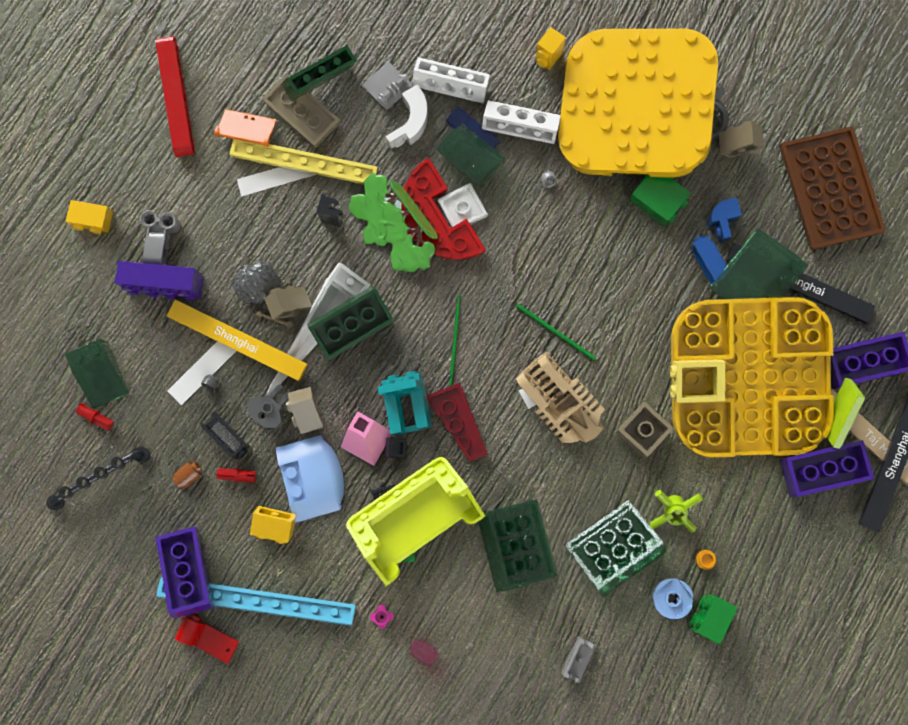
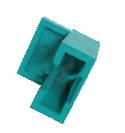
[377,371,432,435]

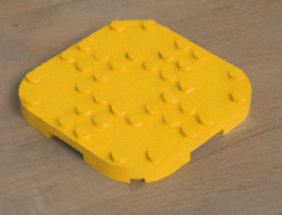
[558,29,718,178]
[671,297,834,457]

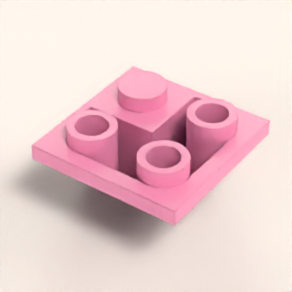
[341,412,392,466]

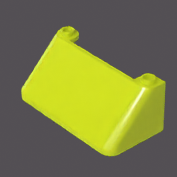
[347,457,485,586]

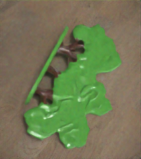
[349,173,438,272]

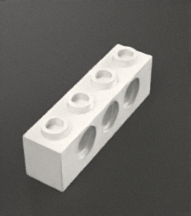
[412,57,490,103]
[482,100,561,144]

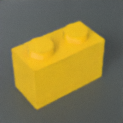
[535,27,566,70]
[66,200,113,234]
[250,506,296,544]

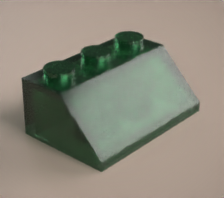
[436,123,505,187]

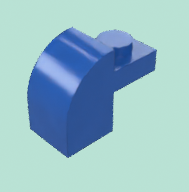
[707,198,742,243]

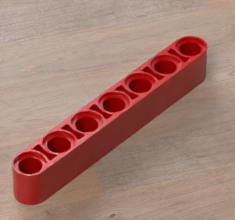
[155,36,195,158]

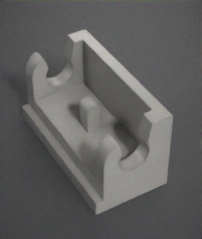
[561,636,596,683]

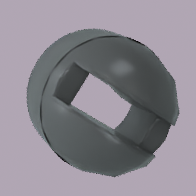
[201,374,218,391]

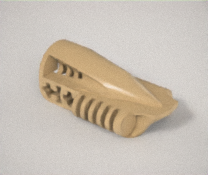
[517,351,605,443]

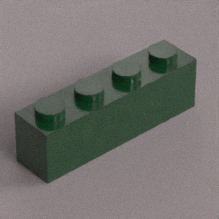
[282,45,357,101]

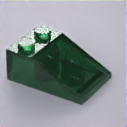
[65,338,129,409]

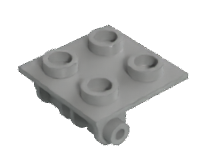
[362,61,413,110]

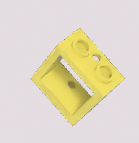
[670,359,725,403]

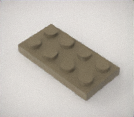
[262,73,341,148]

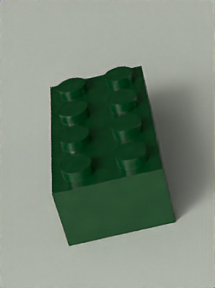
[307,286,394,360]

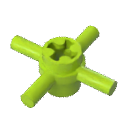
[649,490,703,533]

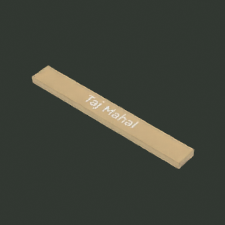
[831,389,908,486]

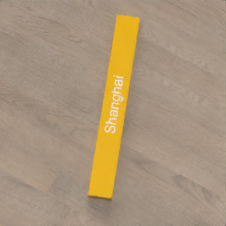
[167,300,308,381]

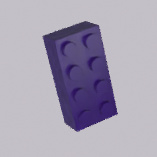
[115,261,204,301]
[830,332,908,390]
[780,440,874,498]
[156,527,214,619]

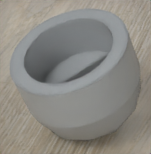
[541,171,557,188]

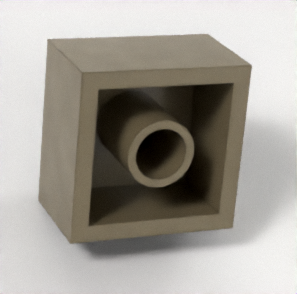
[615,401,674,458]

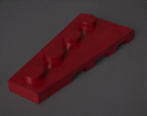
[427,382,489,462]

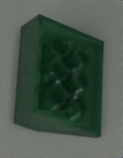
[709,228,809,299]
[478,499,557,592]
[565,500,667,598]

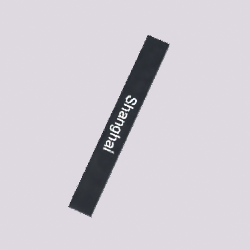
[726,243,876,324]
[858,398,908,532]

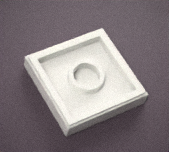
[437,183,488,227]

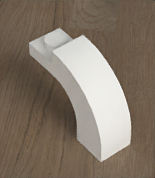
[386,84,428,149]

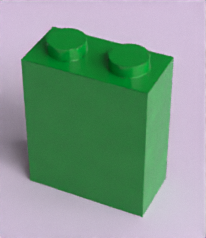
[629,174,691,227]

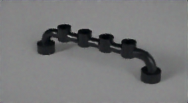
[46,447,150,511]

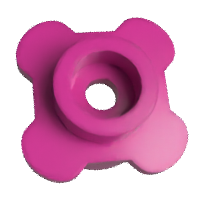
[370,605,394,629]

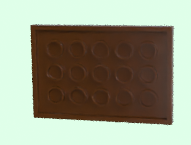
[779,126,886,250]

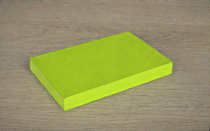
[827,378,865,449]

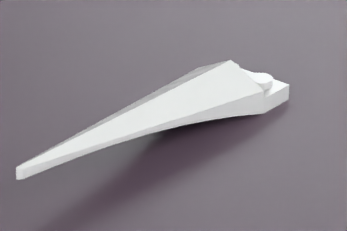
[265,263,370,396]

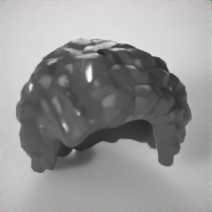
[233,261,281,304]

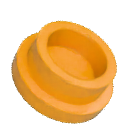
[696,550,716,570]

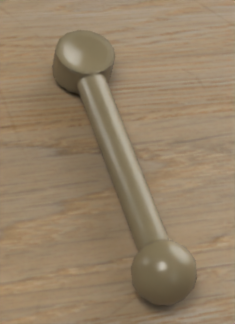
[256,310,293,329]

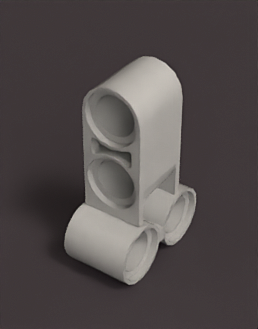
[140,210,181,265]

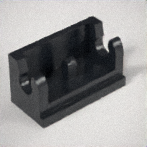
[316,194,343,227]

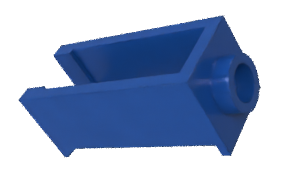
[690,235,733,287]

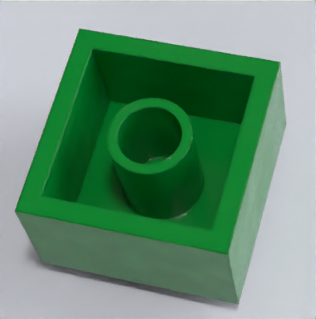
[689,594,738,645]

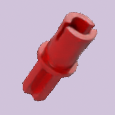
[76,403,114,431]
[216,468,256,483]

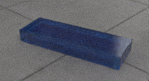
[446,106,500,156]

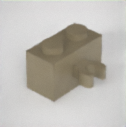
[719,121,764,158]
[264,285,312,319]
[286,387,323,434]

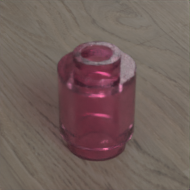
[408,637,439,666]

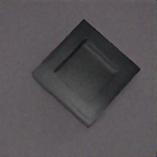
[385,438,407,459]

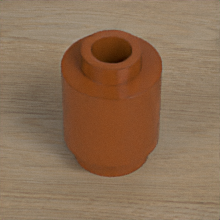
[172,461,202,489]

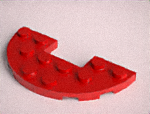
[401,158,486,260]

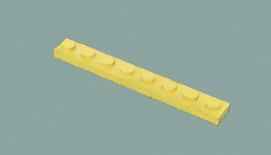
[230,139,378,184]

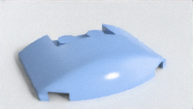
[276,435,344,523]

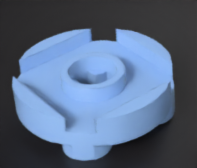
[652,578,693,619]

